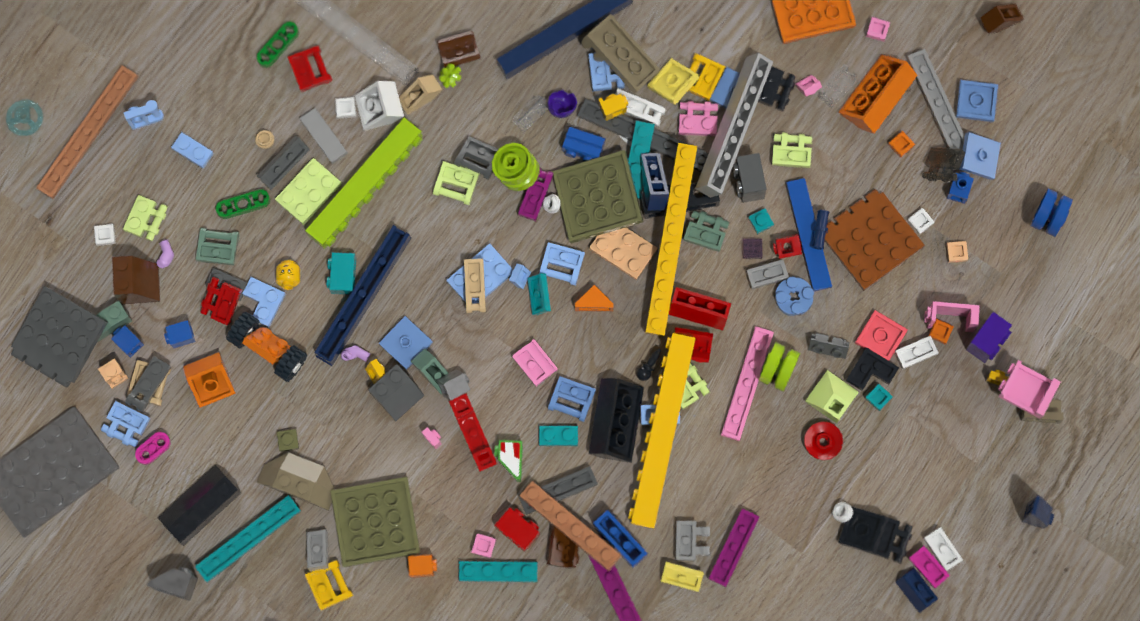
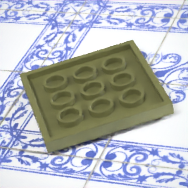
[553,150,644,243]
[331,477,421,568]

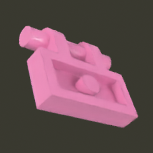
[679,101,718,136]

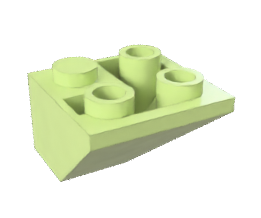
[805,370,859,424]

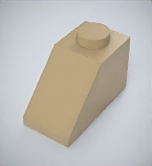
[399,75,443,115]

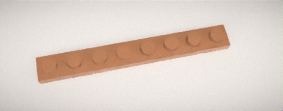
[36,66,138,199]

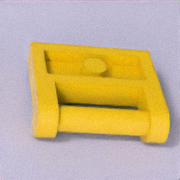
[687,54,725,101]
[305,560,353,611]

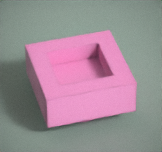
[866,17,890,42]
[796,75,822,97]
[422,427,441,449]
[472,534,496,559]

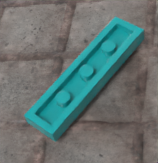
[628,121,655,199]
[459,561,538,583]

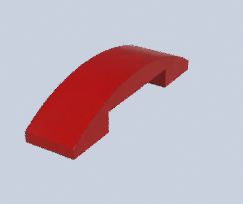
[449,393,497,472]

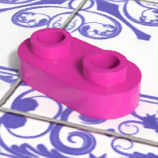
[135,432,171,465]

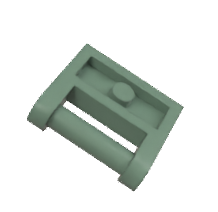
[195,228,239,266]

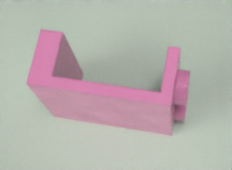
[924,301,980,332]

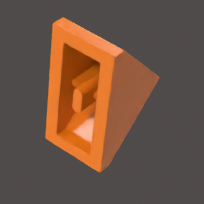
[575,285,613,311]

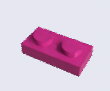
[909,546,950,589]

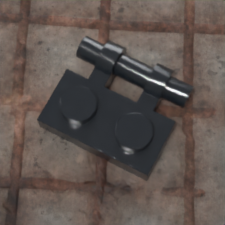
[758,66,796,111]
[875,517,913,564]

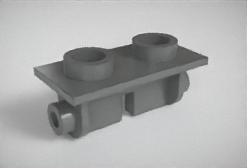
[808,333,850,359]

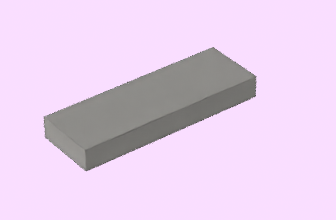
[300,108,348,164]

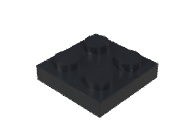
[838,506,888,555]

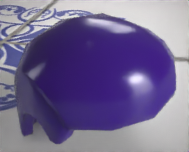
[547,90,577,118]

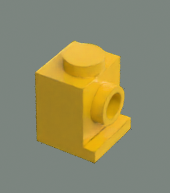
[598,94,629,121]

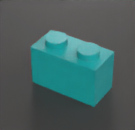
[327,253,357,295]

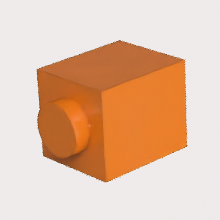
[408,555,438,578]

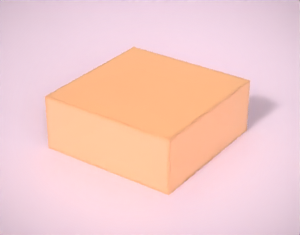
[946,241,968,263]

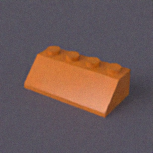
[838,55,918,133]

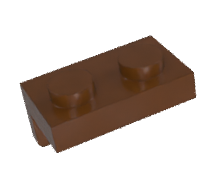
[437,31,481,68]
[547,526,579,568]

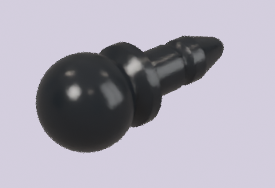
[636,349,661,381]

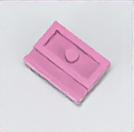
[512,339,558,387]

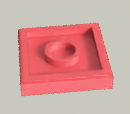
[855,310,908,361]

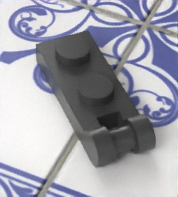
[125,356,171,412]

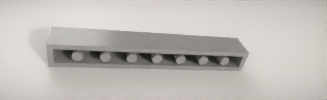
[695,53,773,198]

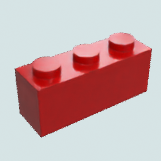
[668,287,731,331]

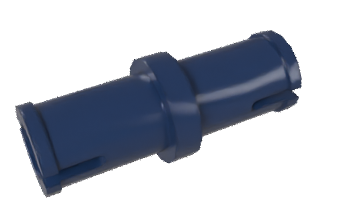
[812,210,830,250]

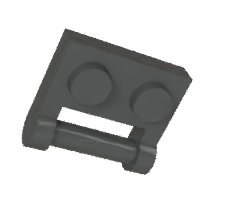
[454,137,498,180]

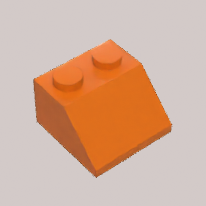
[183,352,236,408]

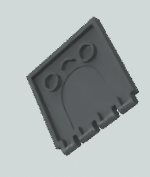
[11,286,108,388]

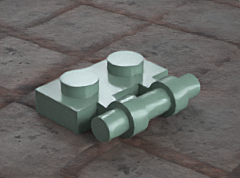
[683,210,730,252]

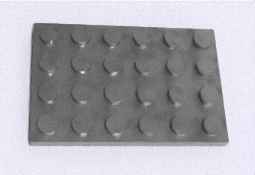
[0,407,119,538]

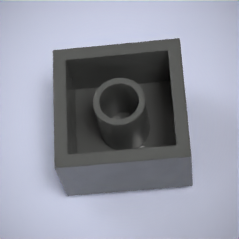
[732,153,767,203]

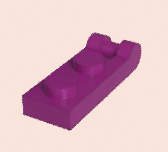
[518,168,554,222]

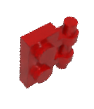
[200,277,242,326]

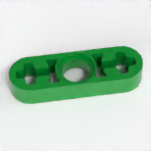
[257,22,299,68]
[216,189,270,219]

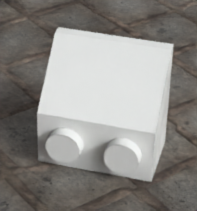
[354,81,404,130]

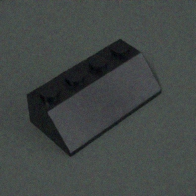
[588,378,644,463]
[158,465,241,546]

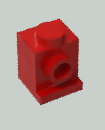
[773,234,802,259]

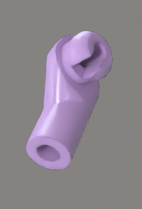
[157,240,174,268]
[341,345,371,362]

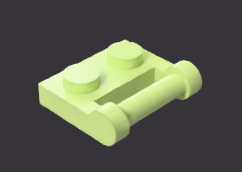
[433,161,480,205]

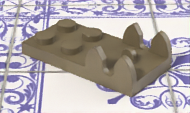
[582,14,660,94]

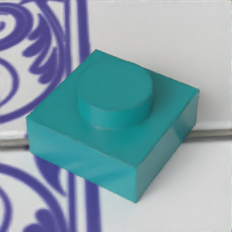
[748,208,774,235]
[865,384,893,411]

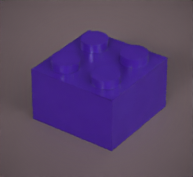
[966,312,1012,363]

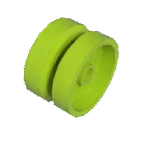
[492,143,540,191]
[759,342,801,392]

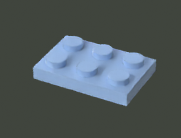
[446,243,513,303]

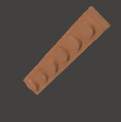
[520,481,621,572]

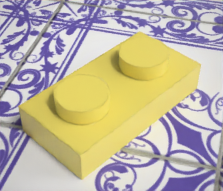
[661,562,704,592]

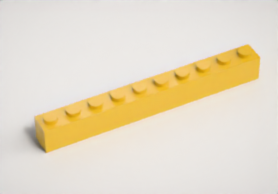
[645,143,697,337]
[628,333,695,529]

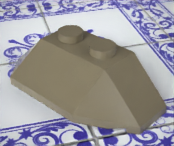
[257,453,335,511]

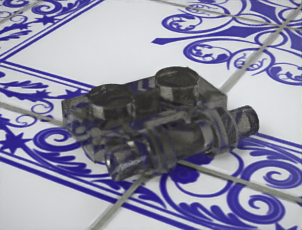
[922,147,965,183]

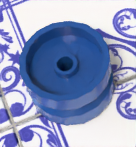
[1030,188,1073,237]

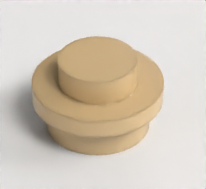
[255,130,274,149]

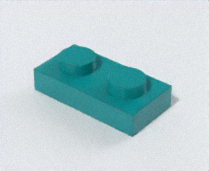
[528,273,551,316]
[539,426,578,446]

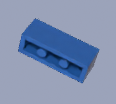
[593,510,648,569]

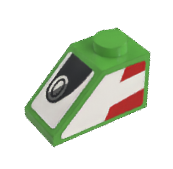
[495,440,523,482]

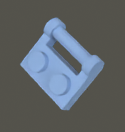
[124,100,164,130]
[539,242,585,286]

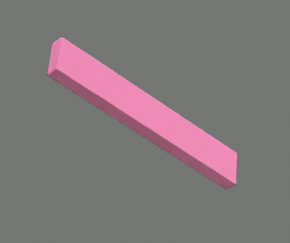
[721,327,774,441]

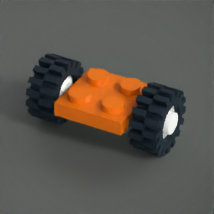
[226,312,307,382]

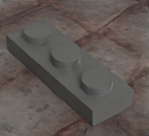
[257,135,310,190]

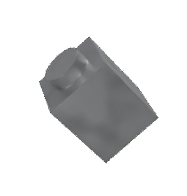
[436,370,470,401]

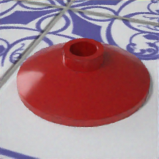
[804,422,843,460]

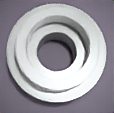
[543,194,560,214]

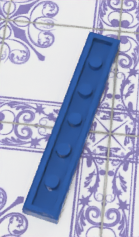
[786,178,832,292]

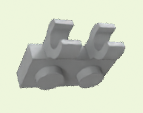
[676,521,710,561]

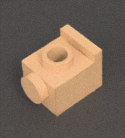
[98,359,129,389]

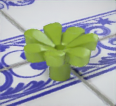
[439,64,461,88]

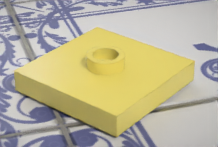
[647,58,699,105]

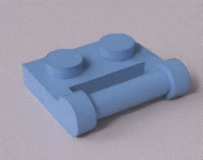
[548,376,596,422]

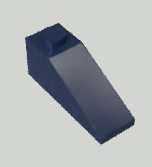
[641,153,669,211]
[1022,495,1054,529]

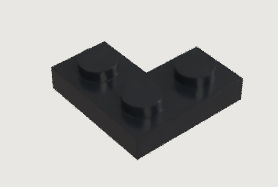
[846,348,899,391]

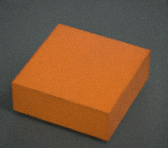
[888,131,915,158]
[928,319,954,345]

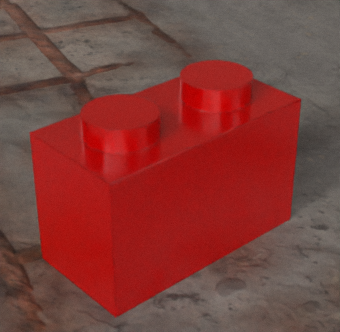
[495,507,540,552]

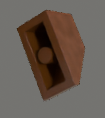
[980,4,1024,34]

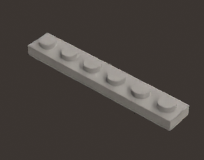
[907,49,965,158]

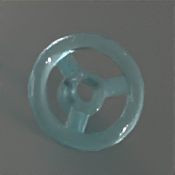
[6,100,43,136]

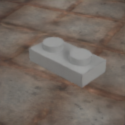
[746,260,789,289]
[307,530,329,571]

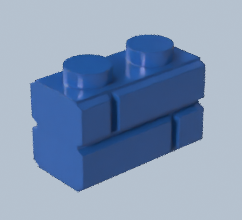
[562,127,605,162]

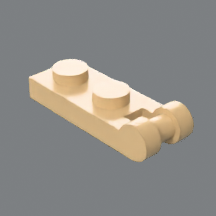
[464,259,486,313]

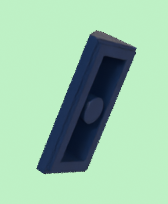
[896,568,938,613]

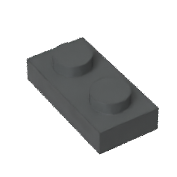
[205,268,247,301]

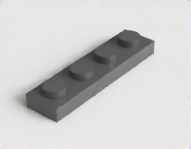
[518,466,598,515]

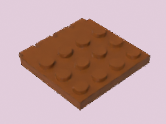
[825,189,925,291]

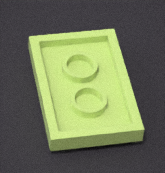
[275,158,342,225]

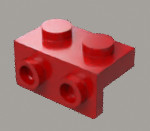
[675,327,714,363]

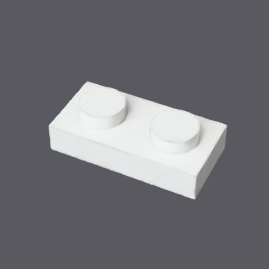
[895,336,938,369]
[924,527,963,571]

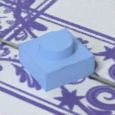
[509,263,531,289]

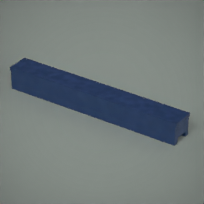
[497,0,633,80]
[314,225,412,366]

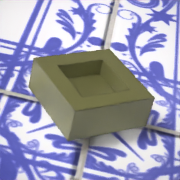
[277,429,299,452]

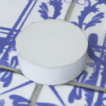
[833,502,853,523]

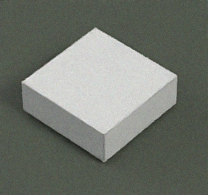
[335,97,356,119]
[907,208,934,235]
[94,224,116,246]

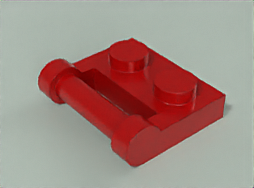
[288,46,333,92]

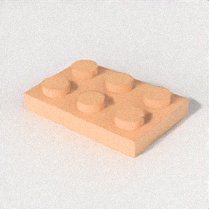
[589,227,658,281]

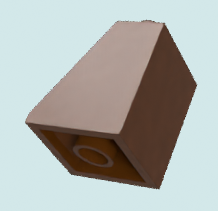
[112,256,160,305]

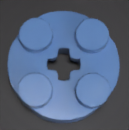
[775,277,814,316]

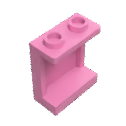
[998,360,1061,419]

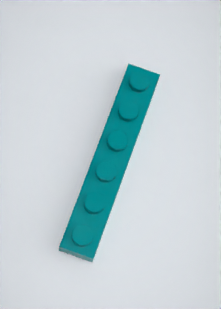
[195,495,301,583]

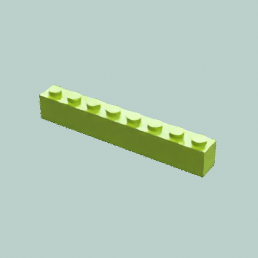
[305,118,423,249]

